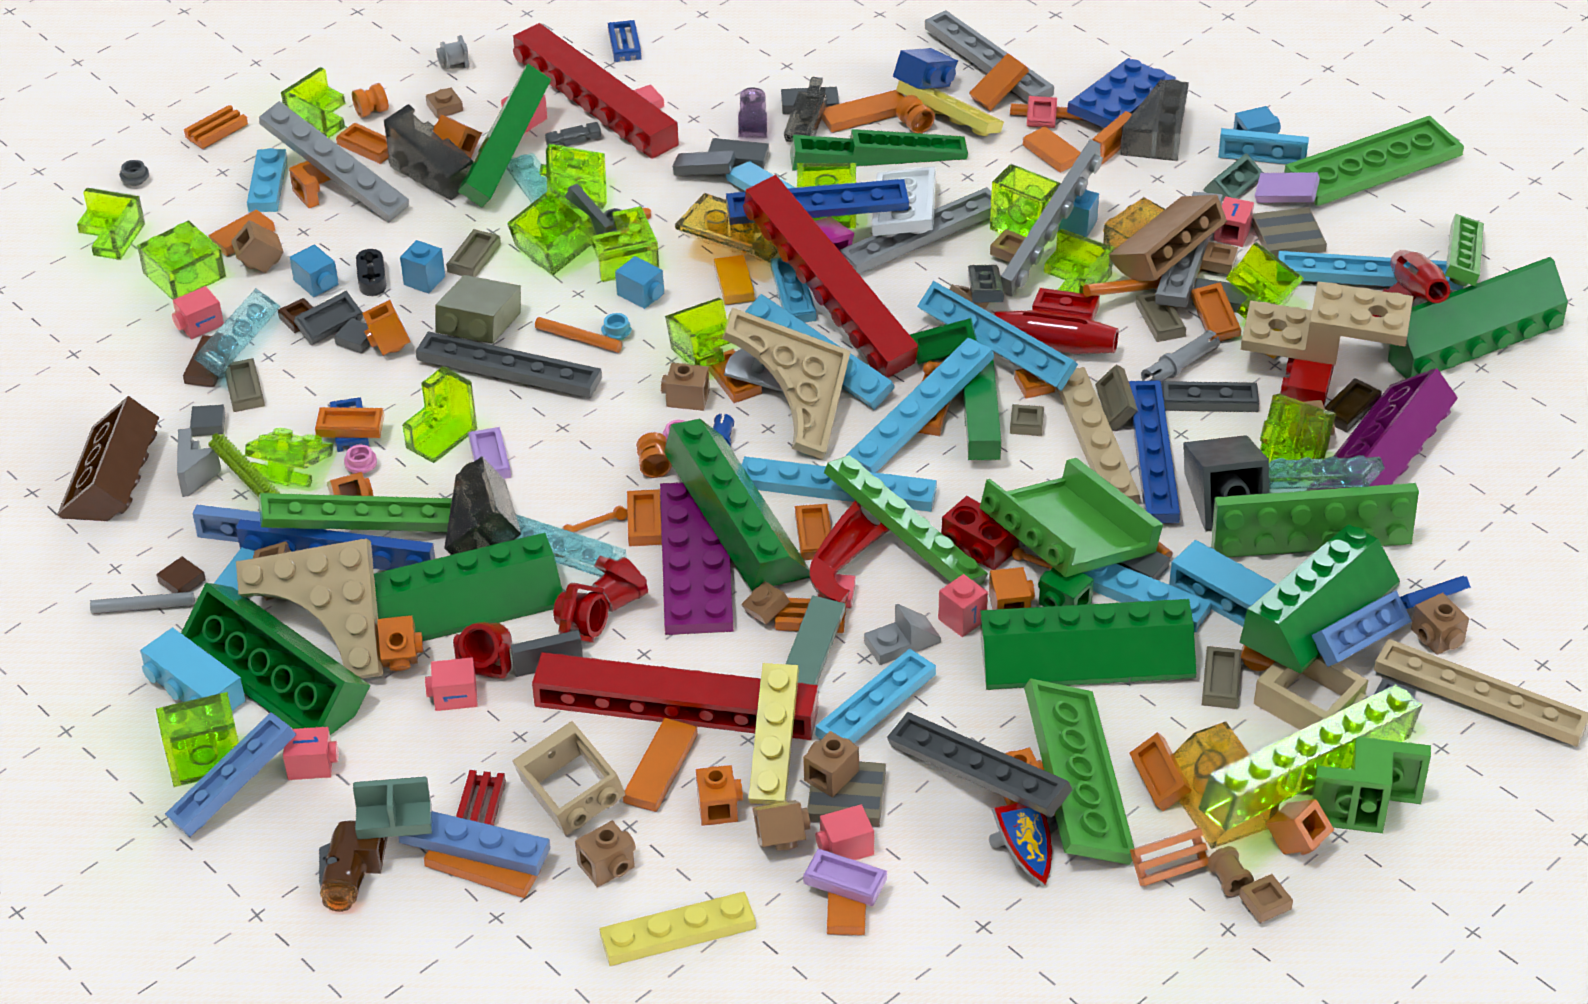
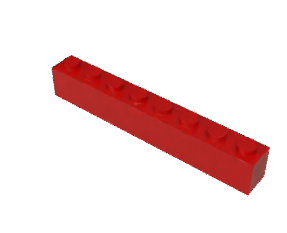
[513,23,679,159]
[743,174,918,378]
[532,652,819,740]

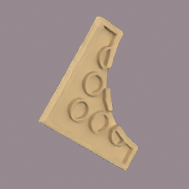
[722,307,851,459]
[236,538,383,679]

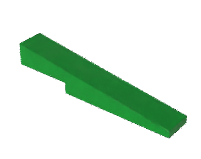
[457,64,552,207]
[790,129,968,171]
[963,360,1001,460]

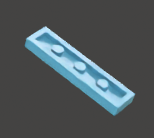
[1083,564,1212,632]
[815,648,936,743]

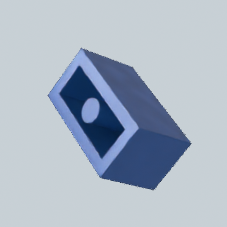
[893,48,958,89]

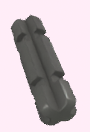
[545,122,601,149]

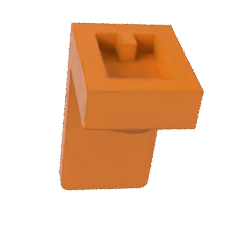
[289,161,331,208]

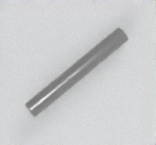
[90,592,195,614]

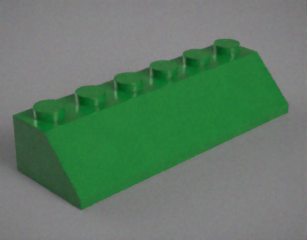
[1388,257,1568,379]
[664,418,810,591]
[1239,524,1400,674]
[374,532,563,641]
[181,582,371,735]
[981,599,1197,690]

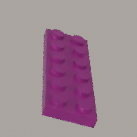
[660,482,734,635]

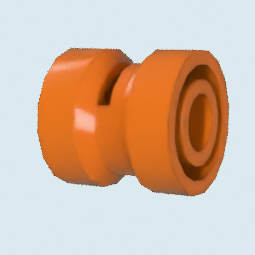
[351,83,389,118]
[896,95,935,134]
[636,432,672,478]

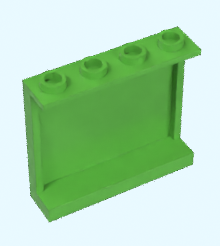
[980,458,1163,577]

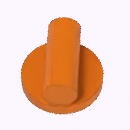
[1240,645,1275,671]

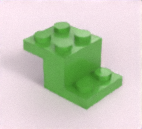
[1312,737,1431,834]

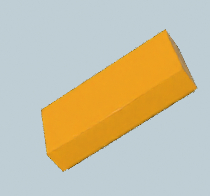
[714,255,755,305]

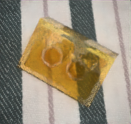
[675,193,778,263]
[1173,721,1281,849]

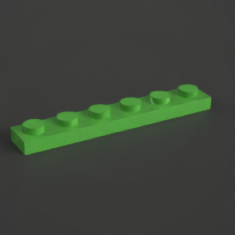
[1445,213,1484,286]
[824,455,988,585]
[258,493,463,532]

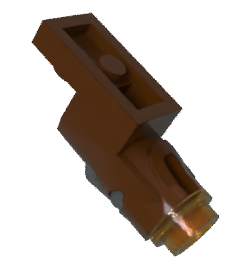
[319,820,388,912]

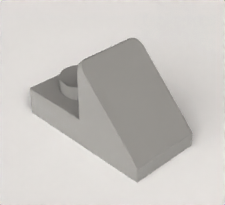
[177,428,221,497]
[864,604,941,665]

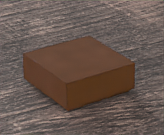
[278,298,313,333]
[156,556,206,593]

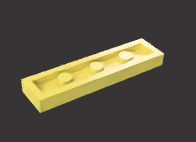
[896,80,1004,136]
[748,663,799,805]
[599,891,756,966]

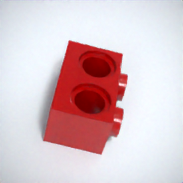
[941,495,1019,570]

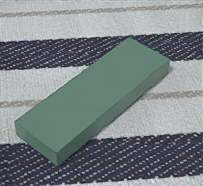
[786,595,845,685]

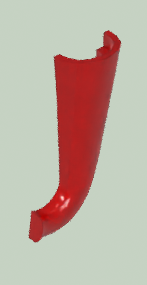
[810,500,890,603]

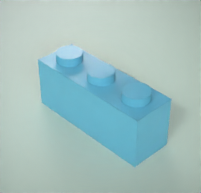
[1169,540,1276,627]
[140,627,246,725]

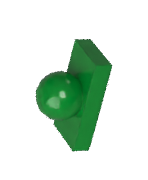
[910,318,978,365]

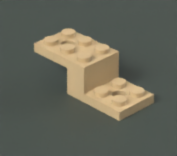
[1240,281,1413,365]

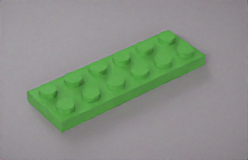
[1284,115,1464,206]
[1211,483,1419,558]
[1024,678,1134,865]

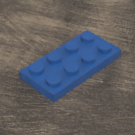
[1067,58,1176,128]

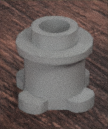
[436,35,470,69]

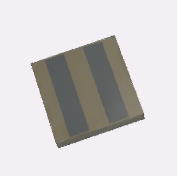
[1252,207,1327,259]
[807,761,886,827]

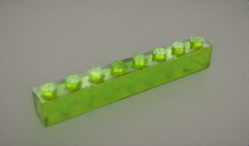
[1198,684,1423,831]

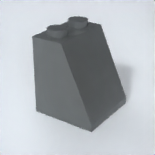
[1183,435,1269,530]

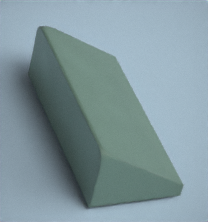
[1203,153,1264,201]

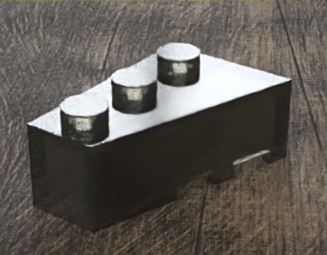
[1120,79,1189,161]
[384,104,473,200]
[444,456,522,555]

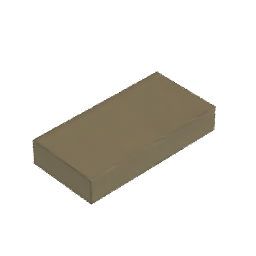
[446,229,501,277]
[1136,292,1187,342]
[223,358,265,412]
[1095,364,1138,431]
[1201,646,1241,709]

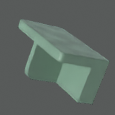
[353,776,432,840]

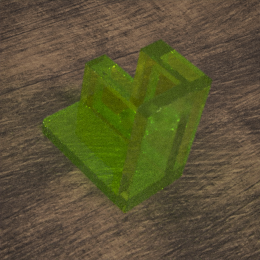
[281,67,346,138]
[77,188,145,260]
[591,206,659,282]
[1044,229,1114,294]
[1226,242,1304,319]
[665,297,730,366]
[402,366,478,463]

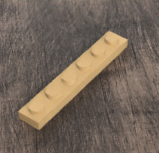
[1057,367,1140,504]
[1374,639,1588,747]

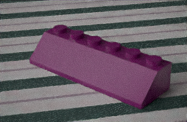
[1306,368,1458,491]

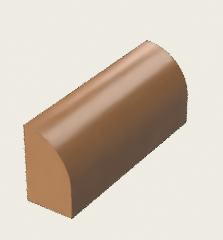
[1109,195,1227,281]

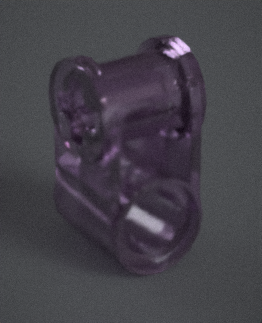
[738,87,767,138]

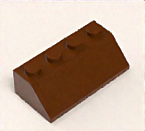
[57,396,159,521]

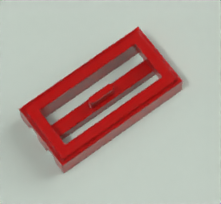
[456,770,506,826]

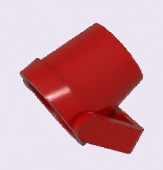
[592,556,648,612]
[553,583,609,642]
[453,622,512,679]

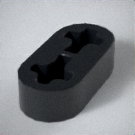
[356,249,386,296]

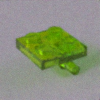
[539,144,607,209]
[1260,394,1336,477]
[245,428,334,488]

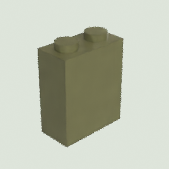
[435,275,521,344]

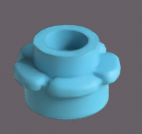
[601,313,632,340]

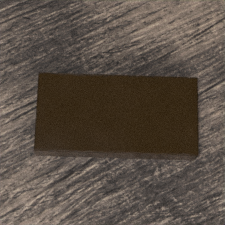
[1324,378,1382,433]

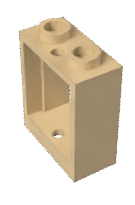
[1254,656,1369,744]
[512,721,626,836]

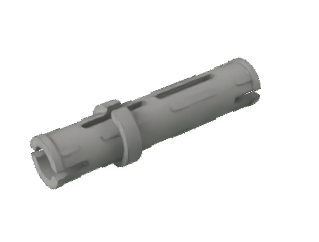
[1141,330,1220,381]

